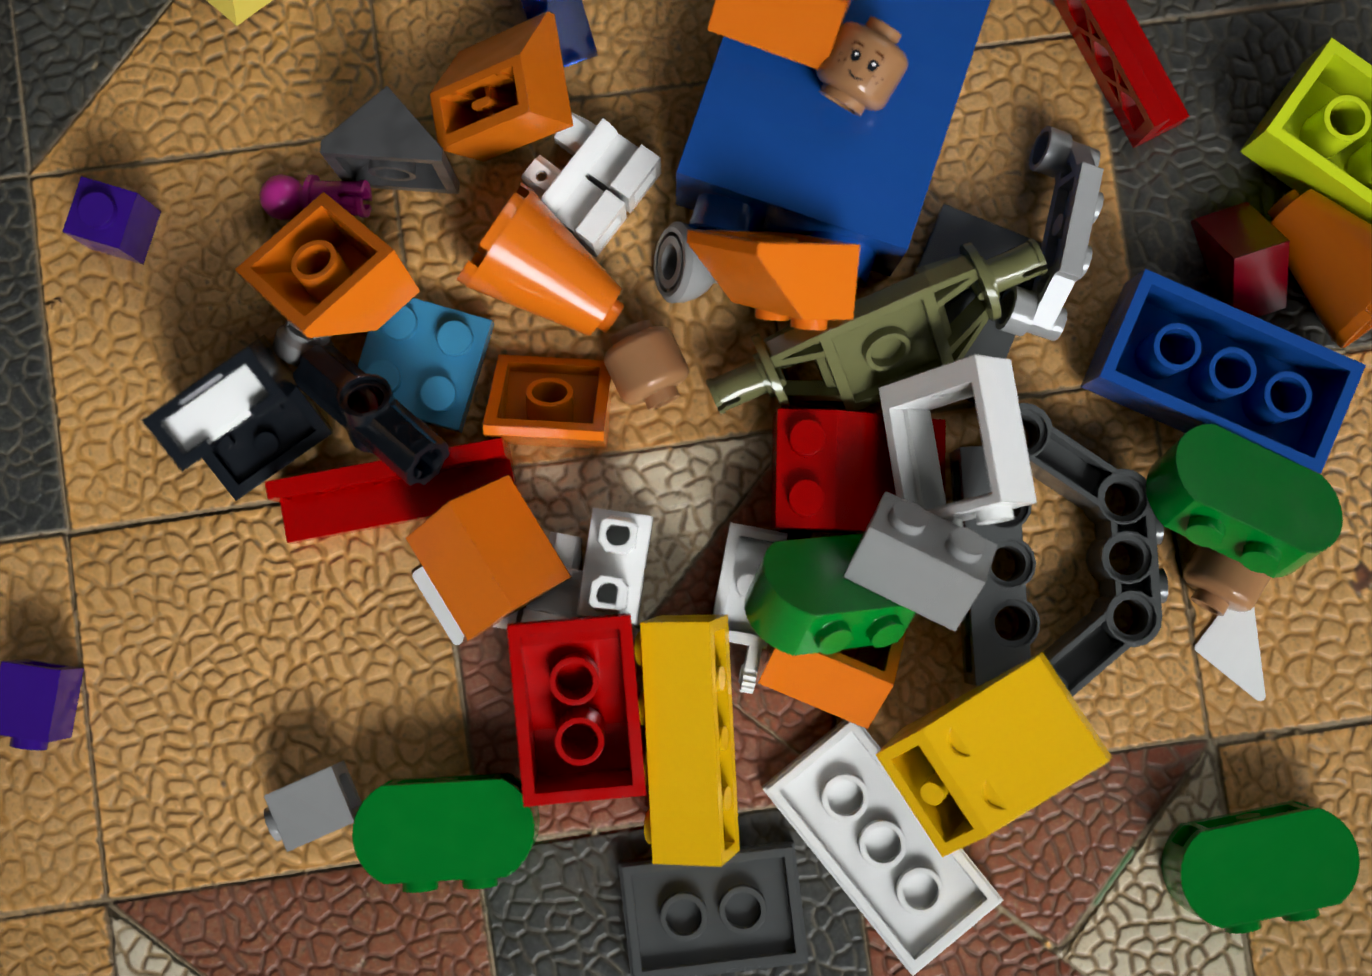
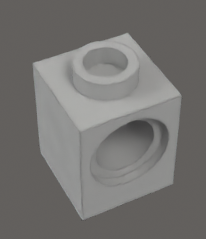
[264,760,362,852]

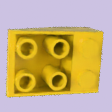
[875,652,1112,857]

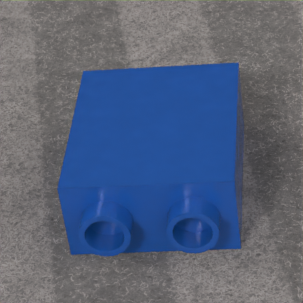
[676,0,991,289]

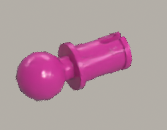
[259,174,372,220]

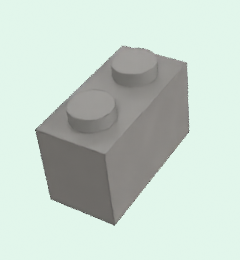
[843,491,998,631]

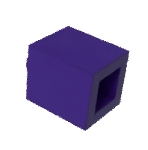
[62,176,161,265]
[0,659,84,750]

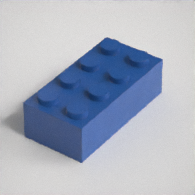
[1080,269,1366,474]

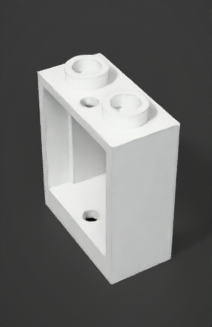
[879,355,1037,527]

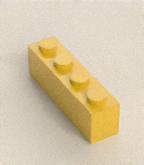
[635,614,740,867]

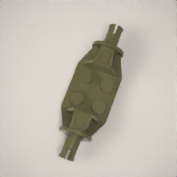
[706,238,1048,414]

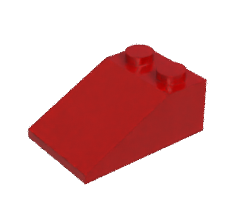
[771,409,946,533]
[507,613,646,807]

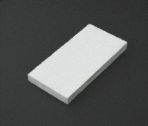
[762,719,1003,976]

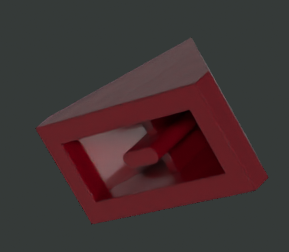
[1190,202,1290,318]

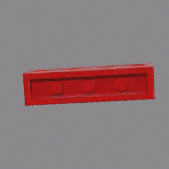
[1053,0,1190,148]
[265,438,517,544]

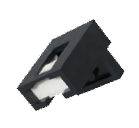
[141,335,334,501]

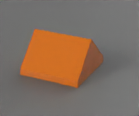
[483,354,612,450]
[406,475,572,641]

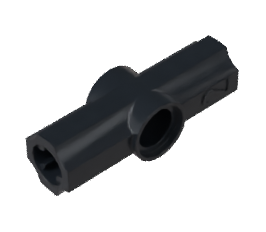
[293,344,450,485]

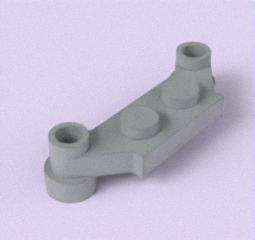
[995,126,1104,341]

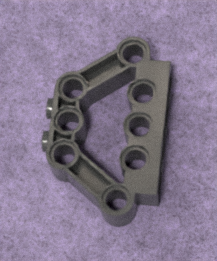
[949,403,1168,697]

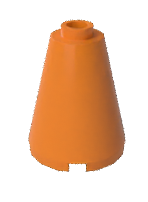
[457,183,625,336]
[1268,189,1372,349]

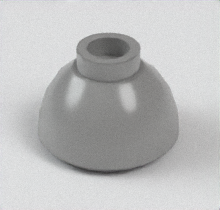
[654,221,718,303]

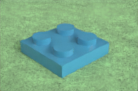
[358,298,495,433]

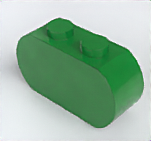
[1146,424,1343,578]
[744,534,916,656]
[352,773,540,893]
[1161,800,1360,934]

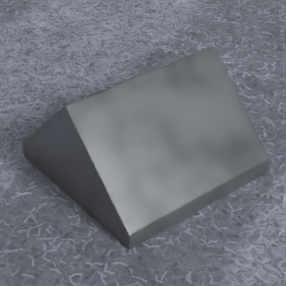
[320,86,460,194]

